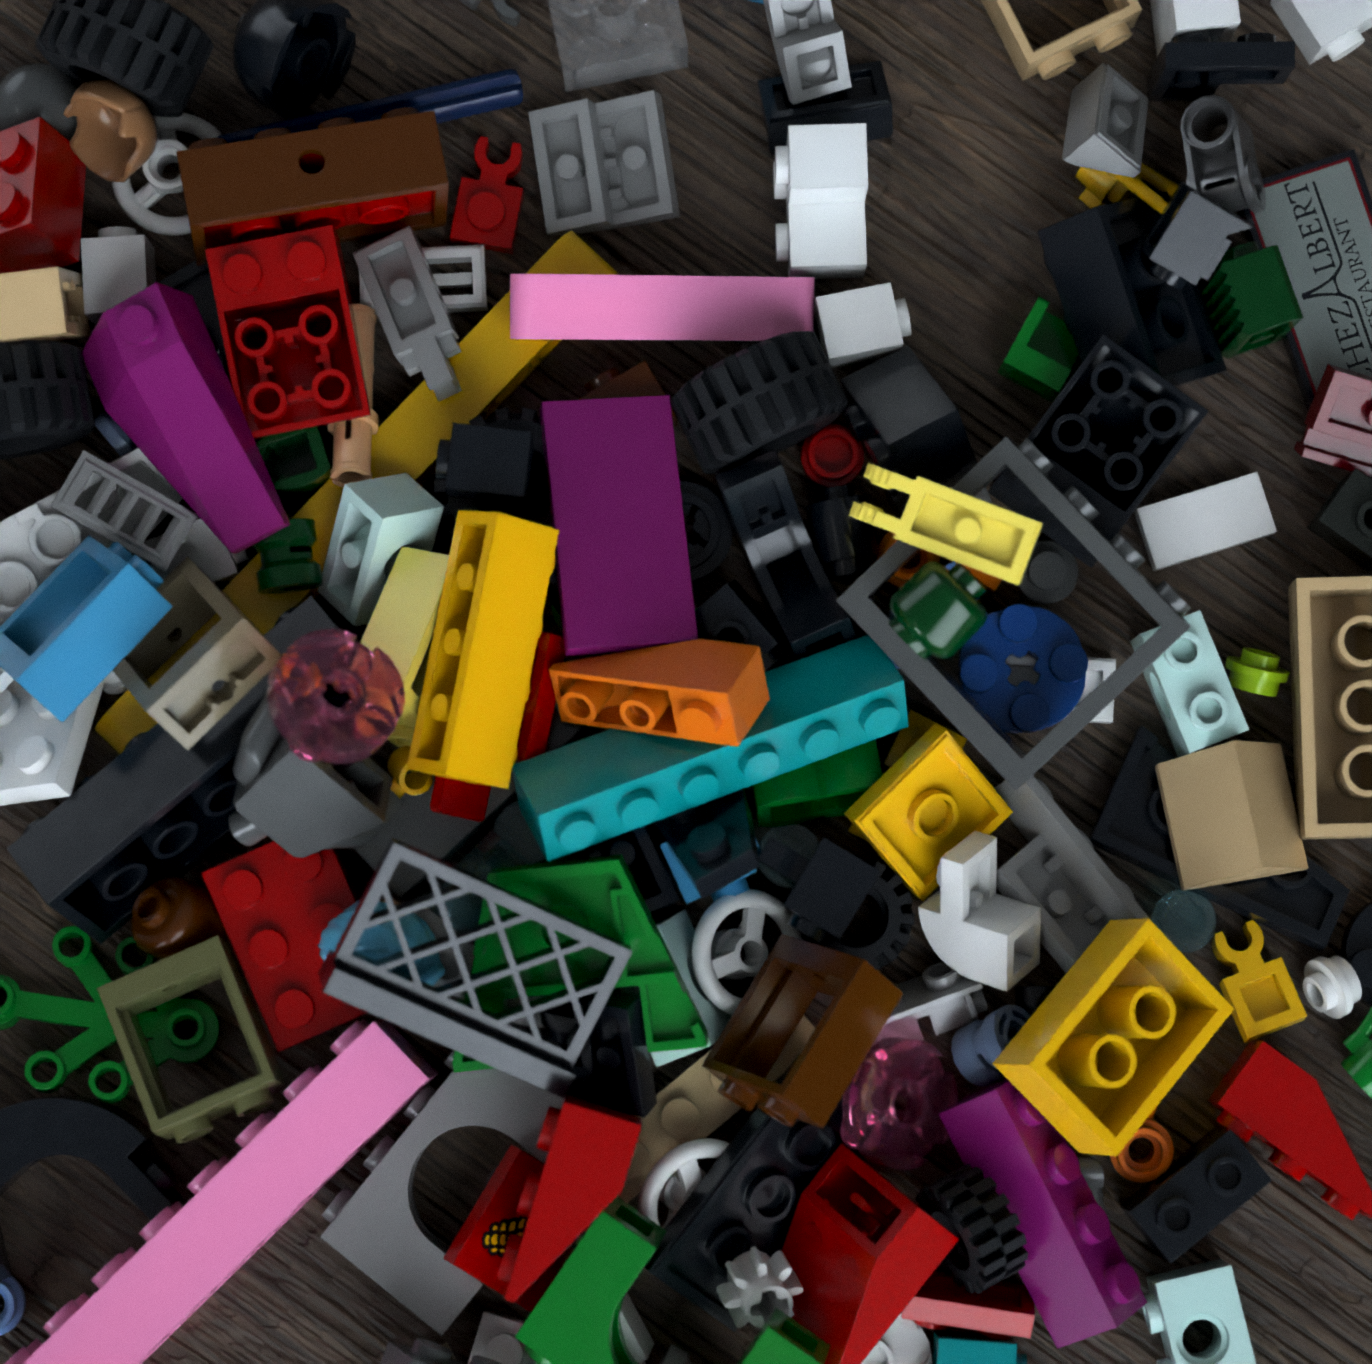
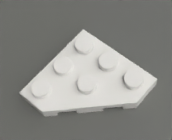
[0,676,107,806]

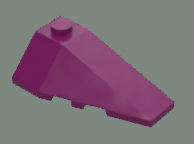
[81,282,291,554]

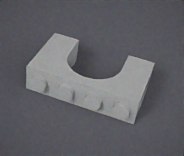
[320,1050,569,1336]

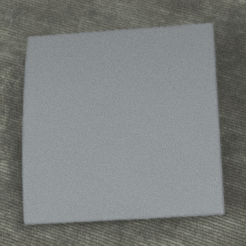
[528,90,680,236]

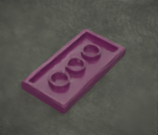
[539,395,698,656]

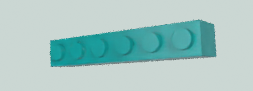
[512,635,909,862]

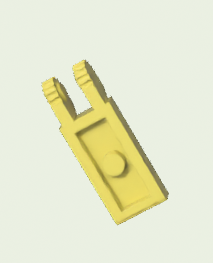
[849,463,1044,585]

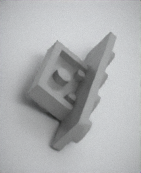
[994,775,1174,973]

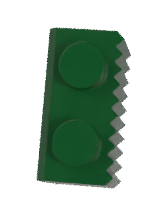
[1201,241,1303,359]

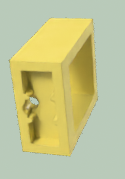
[342,546,449,748]

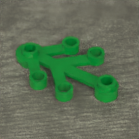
[0,926,220,1104]

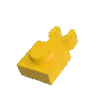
[1211,920,1307,1043]

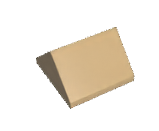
[1155,740,1309,891]

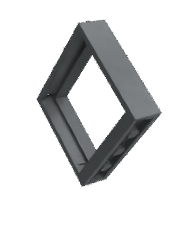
[836,436,1191,791]

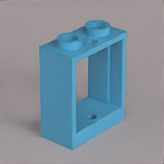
[0,535,173,723]

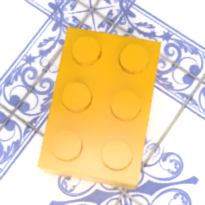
[992,918,1234,1156]

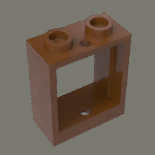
[702,934,903,1129]

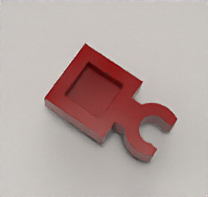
[450,136,524,254]

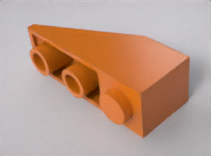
[549,639,770,747]

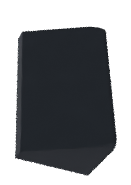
[758,60,893,155]

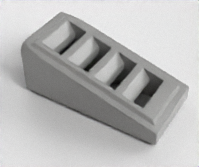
[51,450,198,572]

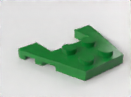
[452,854,709,1073]

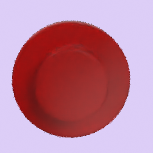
[801,424,864,488]

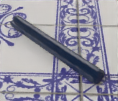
[217,68,523,143]

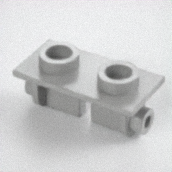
[868,961,988,1056]

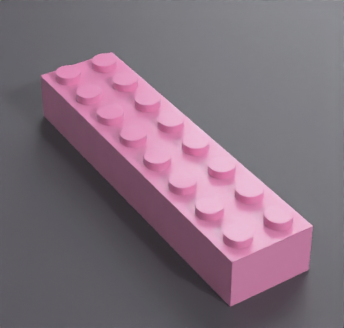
[5,1019,439,1364]

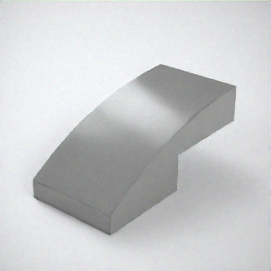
[763,0,852,105]

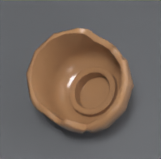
[63,80,157,183]

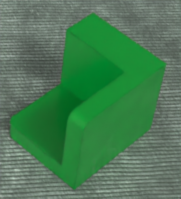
[997,297,1079,402]

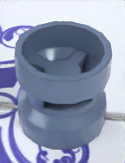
[951,1005,1031,1086]

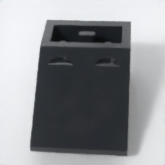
[988,335,1209,568]

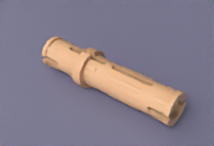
[327,304,379,488]

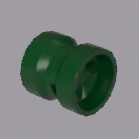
[252,518,323,594]

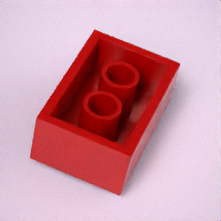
[201,841,370,1052]

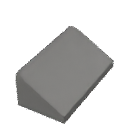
[1062,62,1148,178]

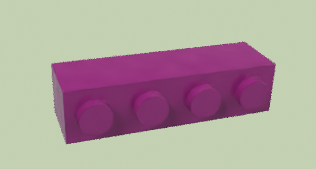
[939,1078,1148,1349]

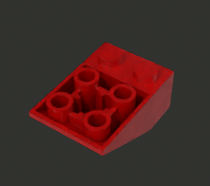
[0,117,86,274]
[205,225,371,439]
[496,1095,642,1302]
[782,1143,959,1364]

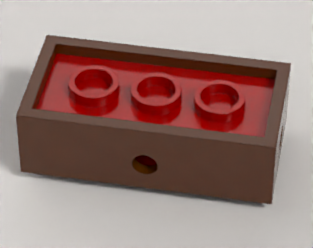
[176,107,449,266]

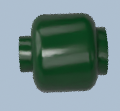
[888,561,987,660]

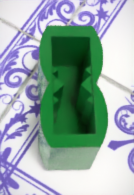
[751,740,883,827]

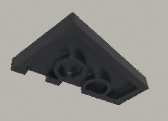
[653,788,760,899]

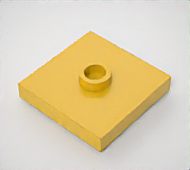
[844,723,1013,901]

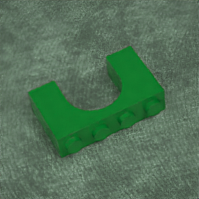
[515,1196,831,1364]

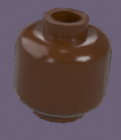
[131,875,227,960]

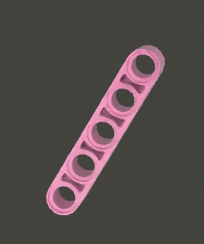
[510,274,815,341]

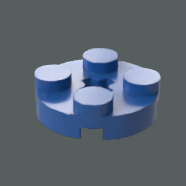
[958,604,1088,733]

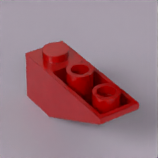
[1207,1039,1372,1221]

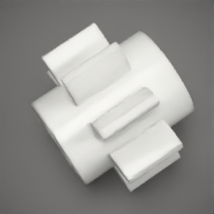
[716,1246,803,1329]

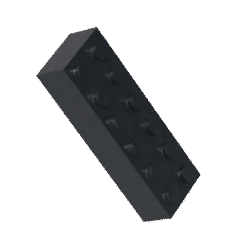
[7,596,371,944]

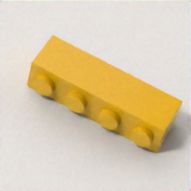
[406,510,559,789]

